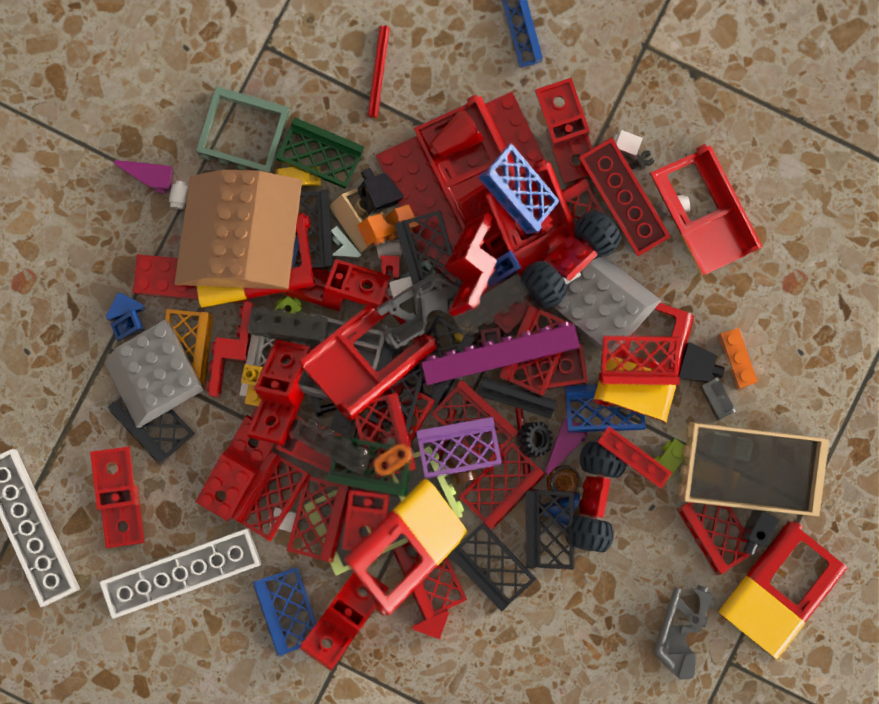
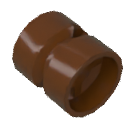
[446,454,477,486]

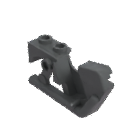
[377,273,460,349]
[653,585,714,680]

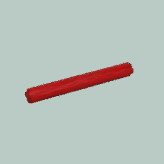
[367,25,390,118]

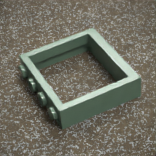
[196,86,291,173]

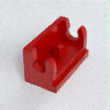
[380,255,400,281]

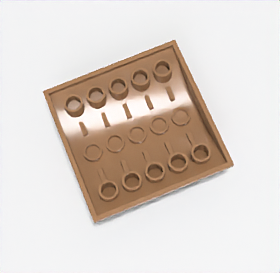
[175,170,302,289]

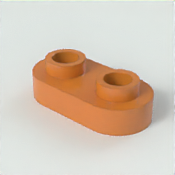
[374,444,411,475]

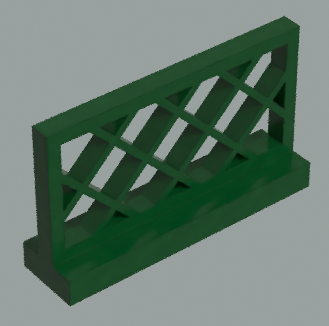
[276,117,365,189]
[326,435,413,497]

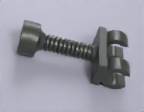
[628,150,655,170]

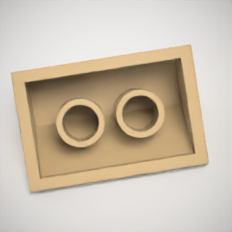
[329,188,387,253]

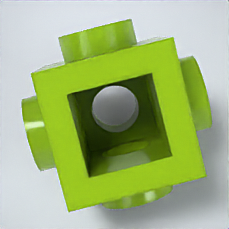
[272,296,303,326]

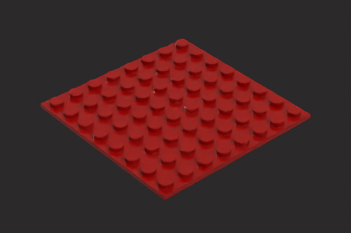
[375,92,576,280]

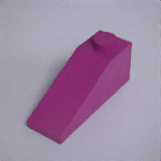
[114,160,174,194]
[544,418,588,474]

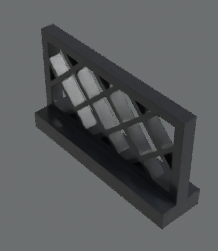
[293,190,333,269]
[395,210,462,286]
[401,315,478,405]
[364,344,426,432]
[478,377,557,419]
[108,397,195,466]
[526,489,575,570]
[449,522,537,612]

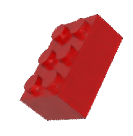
[525,344,588,392]

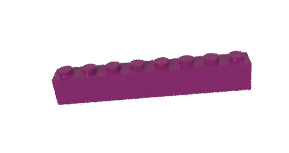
[421,322,580,385]

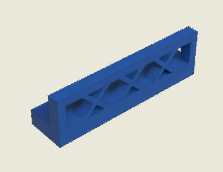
[502,0,543,68]

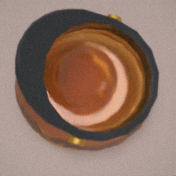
[547,465,581,499]

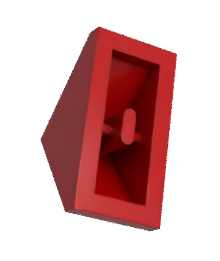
[412,609,449,640]

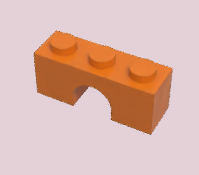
[357,204,418,246]
[718,328,758,390]

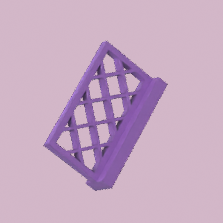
[416,417,502,479]

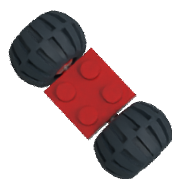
[520,210,621,308]
[565,441,627,553]

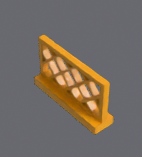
[165,309,214,389]

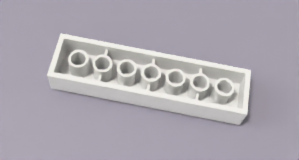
[0,449,81,607]
[100,529,262,619]

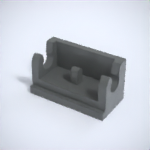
[700,377,736,421]

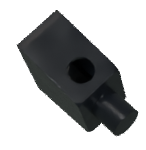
[358,168,404,216]
[679,342,725,383]
[742,510,780,556]

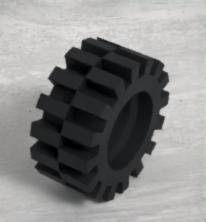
[517,422,553,457]

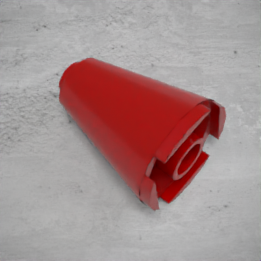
[429,109,484,159]

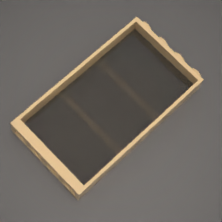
[678,422,829,516]

